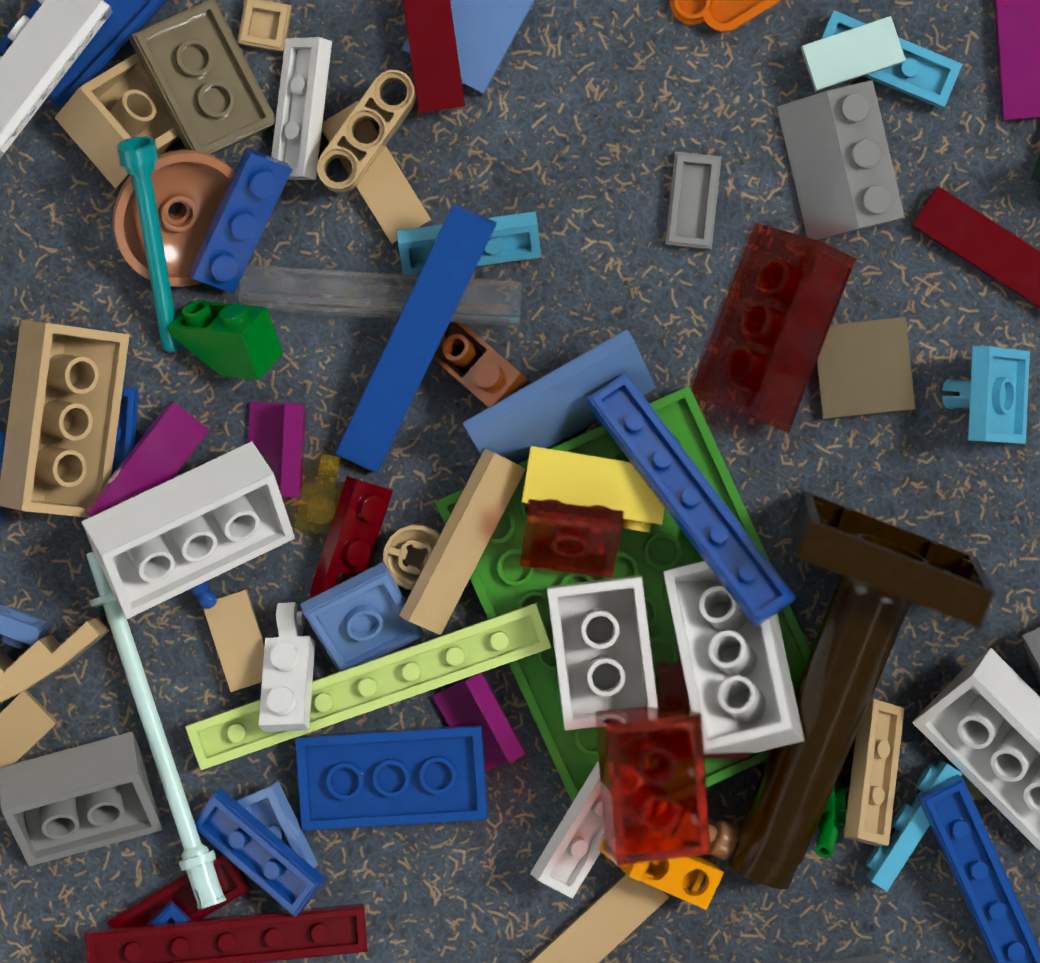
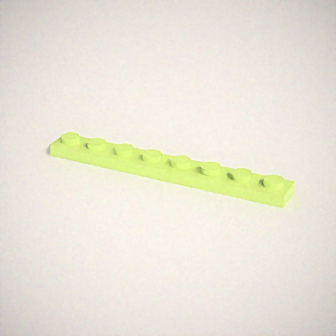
[185,602,553,770]

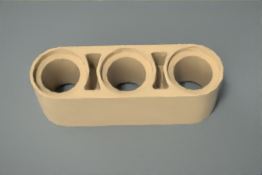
[317,70,416,193]

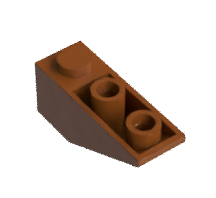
[432,315,531,408]

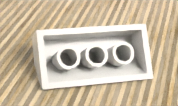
[0,0,113,159]
[82,441,295,619]
[664,561,804,754]
[912,648,1040,851]

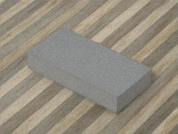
[665,151,722,250]

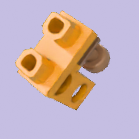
[600,787,739,910]

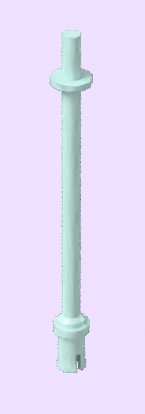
[86,552,226,910]

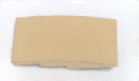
[0,616,111,702]

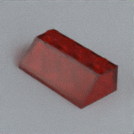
[691,223,856,433]

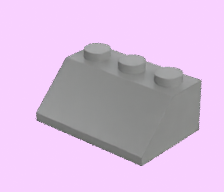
[776,80,905,243]
[0,731,163,867]

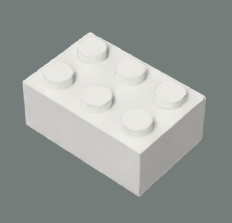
[547,575,659,731]

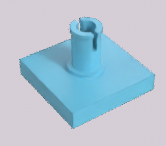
[942,346,1030,444]

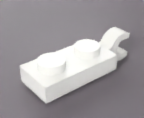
[259,602,315,732]

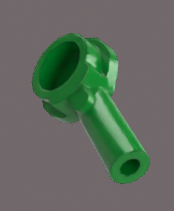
[815,779,849,858]

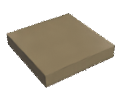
[812,317,916,419]

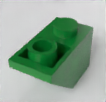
[167,300,283,380]

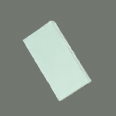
[801,16,906,92]

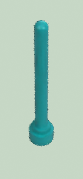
[117,136,180,353]

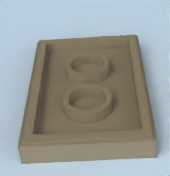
[129,0,276,155]

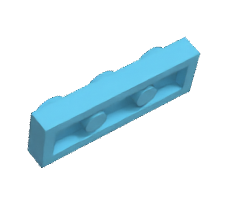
[820,10,963,109]
[397,211,541,276]
[866,759,963,891]

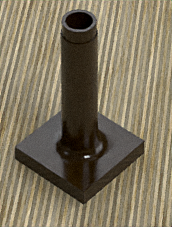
[729,491,995,889]

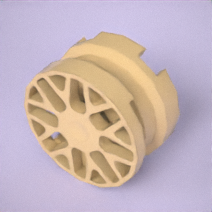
[383,524,440,589]

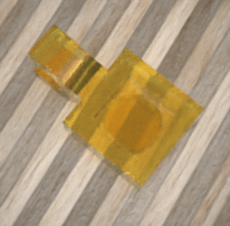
[295,452,343,534]

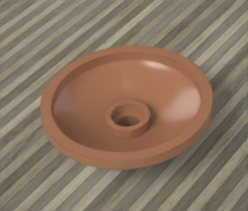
[112,150,235,287]

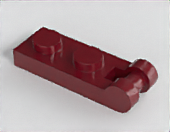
[310,476,393,598]

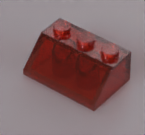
[595,706,711,866]

